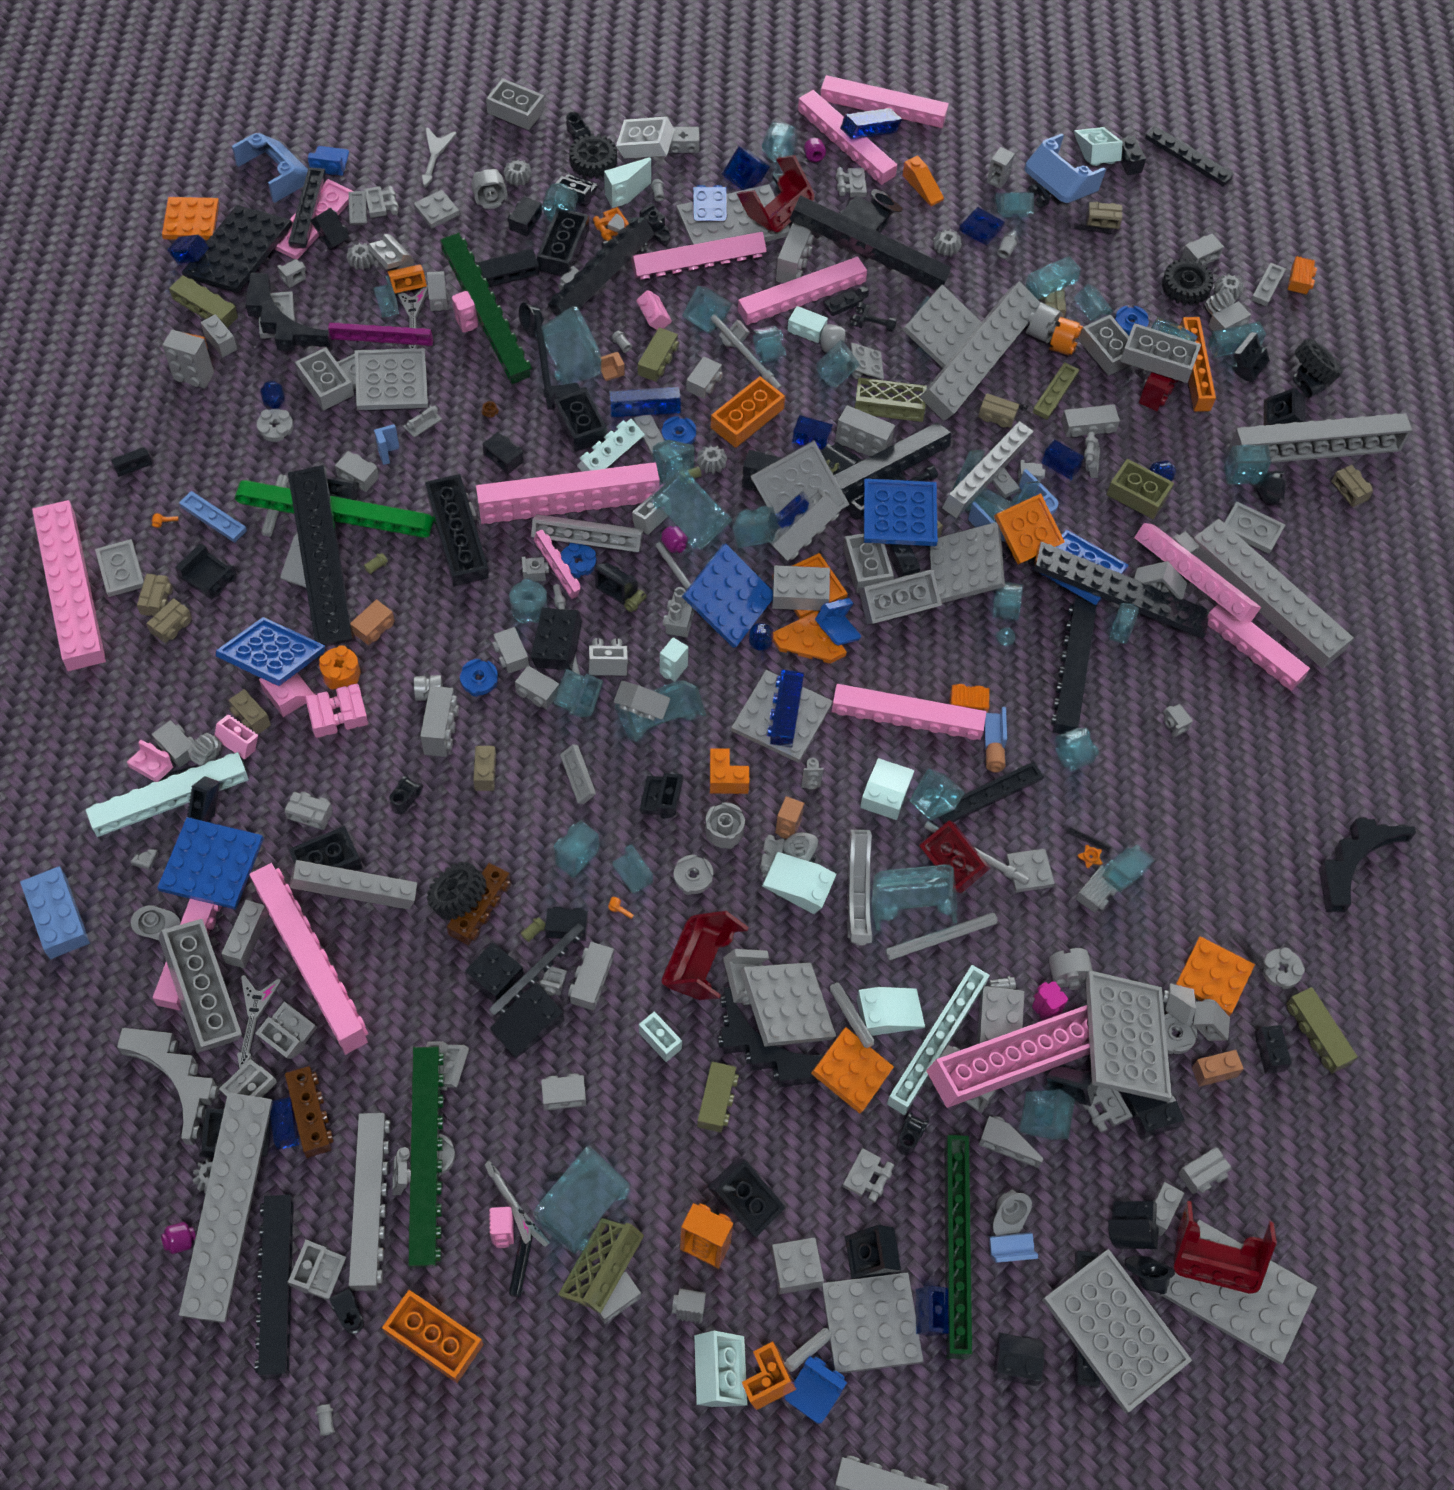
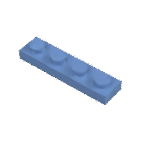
[179,491,247,543]

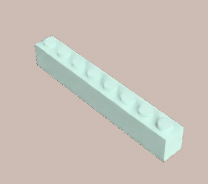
[86,752,249,837]
[887,965,990,1115]

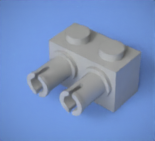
[663,587,695,638]
[589,638,628,676]

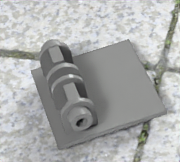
[850,343,884,379]

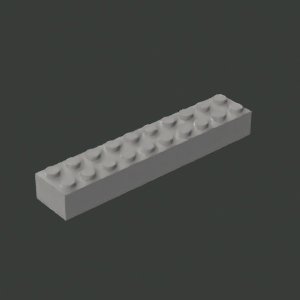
[920,281,1040,421]
[1228,413,1412,466]
[1193,519,1354,669]
[179,1092,273,1324]

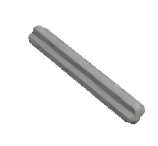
[261,474,288,537]
[830,982,874,1048]

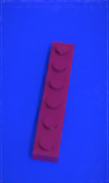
[328,323,433,346]

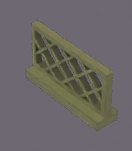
[855,377,927,422]
[558,1218,644,1314]

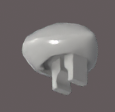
[820,324,845,353]
[783,833,818,861]

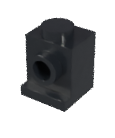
[640,203,665,233]

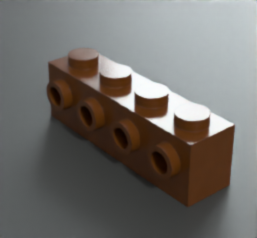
[447,863,512,946]
[285,1066,334,1158]

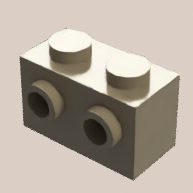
[229,689,271,734]

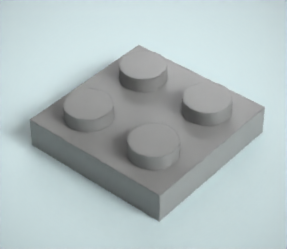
[414,190,460,229]
[1006,849,1055,893]

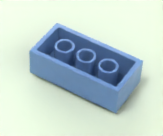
[20,866,90,959]

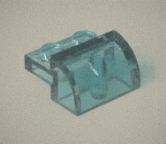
[553,669,603,717]

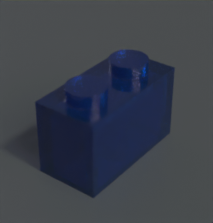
[167,234,209,263]
[792,415,833,450]
[1042,439,1084,480]
[270,1097,299,1150]
[916,1286,949,1336]

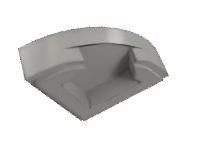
[608,214,624,233]
[131,850,159,871]

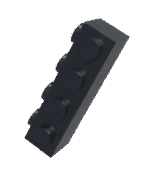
[475,248,539,287]

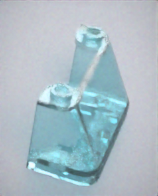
[536,306,601,385]
[650,465,732,550]
[533,1146,630,1254]

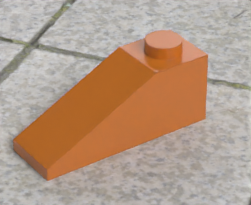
[902,155,944,206]

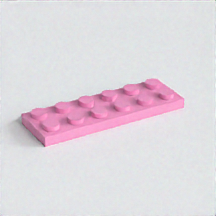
[274,179,354,260]

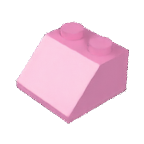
[259,673,314,717]

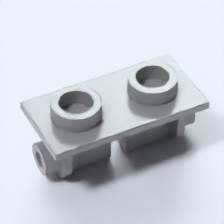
[403,406,442,438]
[801,758,823,789]
[760,835,784,878]

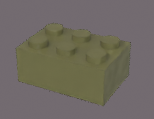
[1107,459,1174,520]

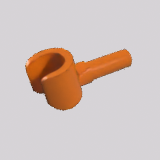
[152,513,179,528]
[608,897,634,919]

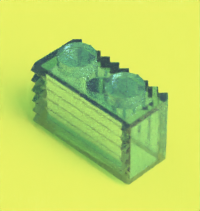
[1109,603,1139,644]

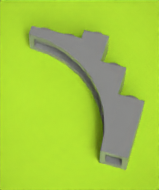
[847,829,872,945]
[117,1028,218,1146]

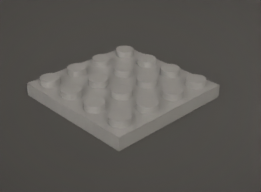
[902,285,981,368]
[355,348,428,410]
[751,440,849,528]
[930,522,1005,603]
[731,670,833,763]
[740,963,836,1046]
[822,1273,923,1374]

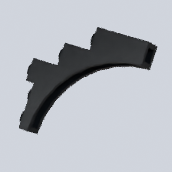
[245,273,331,351]
[1319,817,1416,912]
[717,987,824,1088]

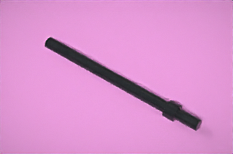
[534,314,554,410]

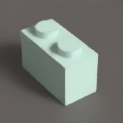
[788,306,828,343]
[660,638,688,682]
[639,1011,682,1062]

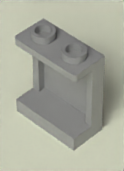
[723,949,769,1005]

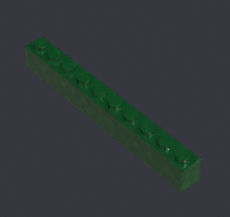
[440,232,532,385]
[408,1047,444,1268]
[944,1135,972,1360]

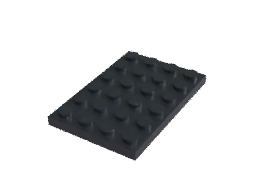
[181,205,293,293]

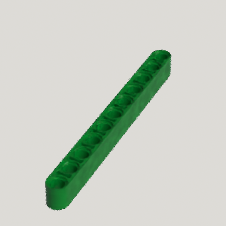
[235,480,434,538]

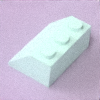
[694,1331,747,1407]

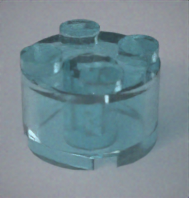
[762,122,797,161]
[542,183,578,221]
[753,325,786,364]
[509,579,548,624]
[993,582,1023,620]
[1055,727,1099,772]

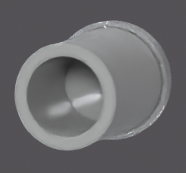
[997,231,1018,259]

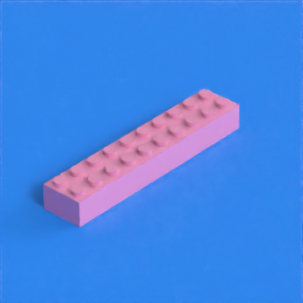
[476,462,659,524]
[32,500,106,671]
[249,863,368,1055]
[926,1005,1090,1108]

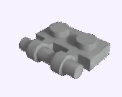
[836,167,867,197]
[364,186,399,218]
[1084,432,1100,478]
[1082,1086,1132,1133]
[392,1147,411,1195]
[842,1148,894,1203]

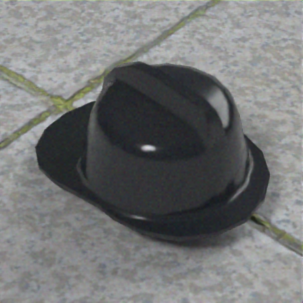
[871,189,903,213]
[518,302,544,337]
[1125,1256,1175,1294]

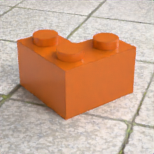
[710,748,749,794]
[742,1342,797,1410]

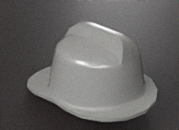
[131,905,181,940]
[993,1190,1032,1236]

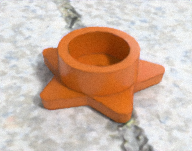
[1078,845,1102,868]

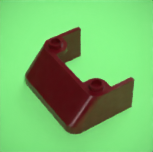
[737,155,814,232]
[662,911,749,1000]
[1173,1201,1277,1294]

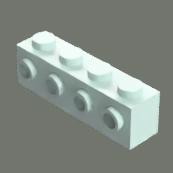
[577,419,645,472]

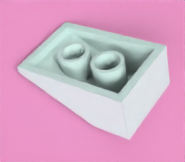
[1074,127,1123,166]
[604,157,651,208]
[860,758,915,820]
[762,852,836,914]
[857,987,925,1036]

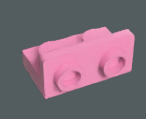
[127,740,173,782]

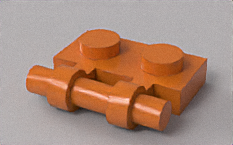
[593,207,629,241]

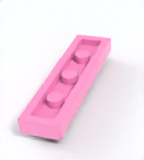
[534,530,580,600]

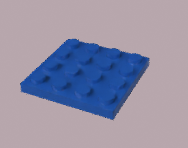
[864,479,938,546]
[1033,529,1129,605]
[681,543,773,648]
[216,617,325,686]
[157,817,264,910]

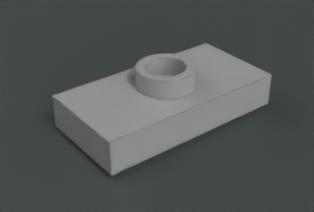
[349,191,367,226]
[992,468,1020,498]

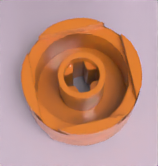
[1049,317,1083,356]
[319,645,361,690]

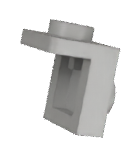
[719,320,750,347]
[540,967,567,996]

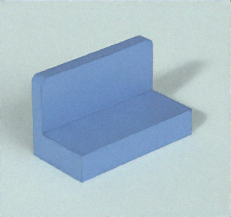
[374,424,399,465]
[984,707,1007,750]
[988,1232,1038,1263]

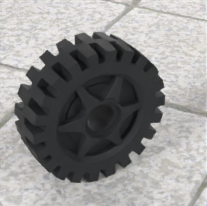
[569,133,617,179]
[1162,258,1214,306]
[1295,338,1343,385]
[427,862,486,920]

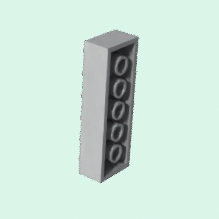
[158,919,242,1053]

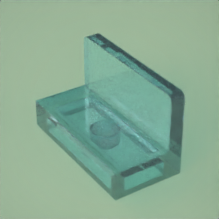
[373,276,399,318]
[1074,284,1113,321]
[612,844,653,894]

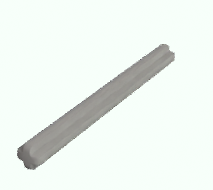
[885,913,998,960]

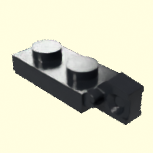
[823,285,869,317]

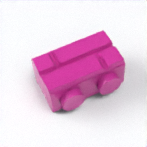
[1032,981,1068,1021]

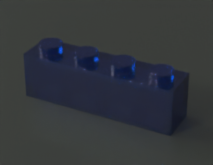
[840,108,902,139]
[609,387,681,417]
[767,669,804,748]

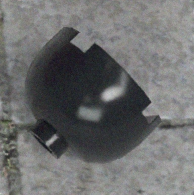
[1257,470,1286,506]

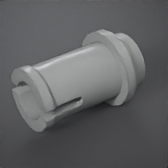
[651,179,665,201]
[612,331,632,353]
[989,976,1016,989]
[315,1404,335,1436]

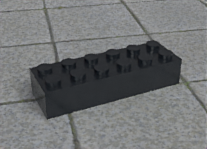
[425,474,489,587]

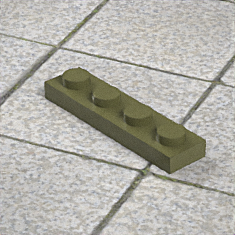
[1032,362,1079,420]

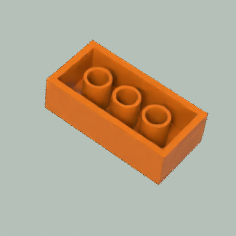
[711,376,785,448]
[680,1203,733,1269]
[382,1290,484,1383]

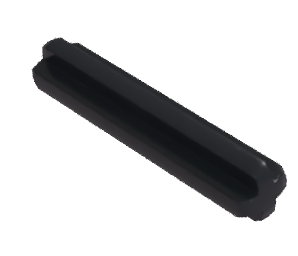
[509,1235,533,1297]

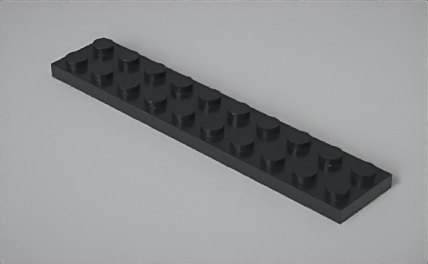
[288,465,354,646]
[1033,541,1209,639]

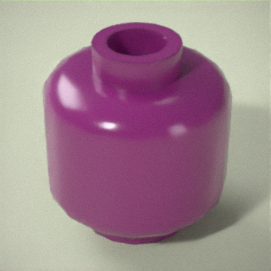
[803,138,826,163]
[661,526,688,553]
[161,1222,196,1254]

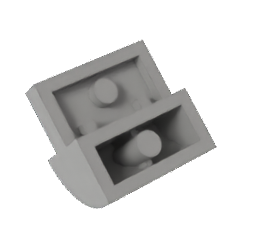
[368,234,414,269]
[255,1002,317,1059]
[426,1041,469,1091]
[219,1059,277,1098]
[288,1240,346,1300]

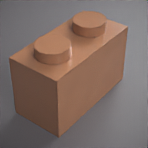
[350,599,395,646]
[775,796,804,839]
[1192,1050,1244,1087]

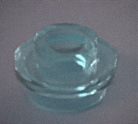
[997,628,1015,646]

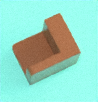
[599,352,625,381]

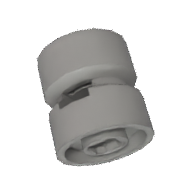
[414,675,443,701]

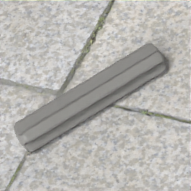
[784,1328,832,1372]

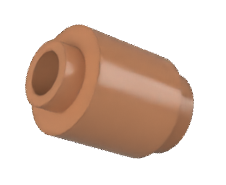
[985,743,1005,772]

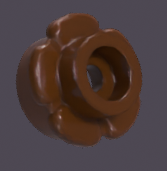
[481,401,499,418]

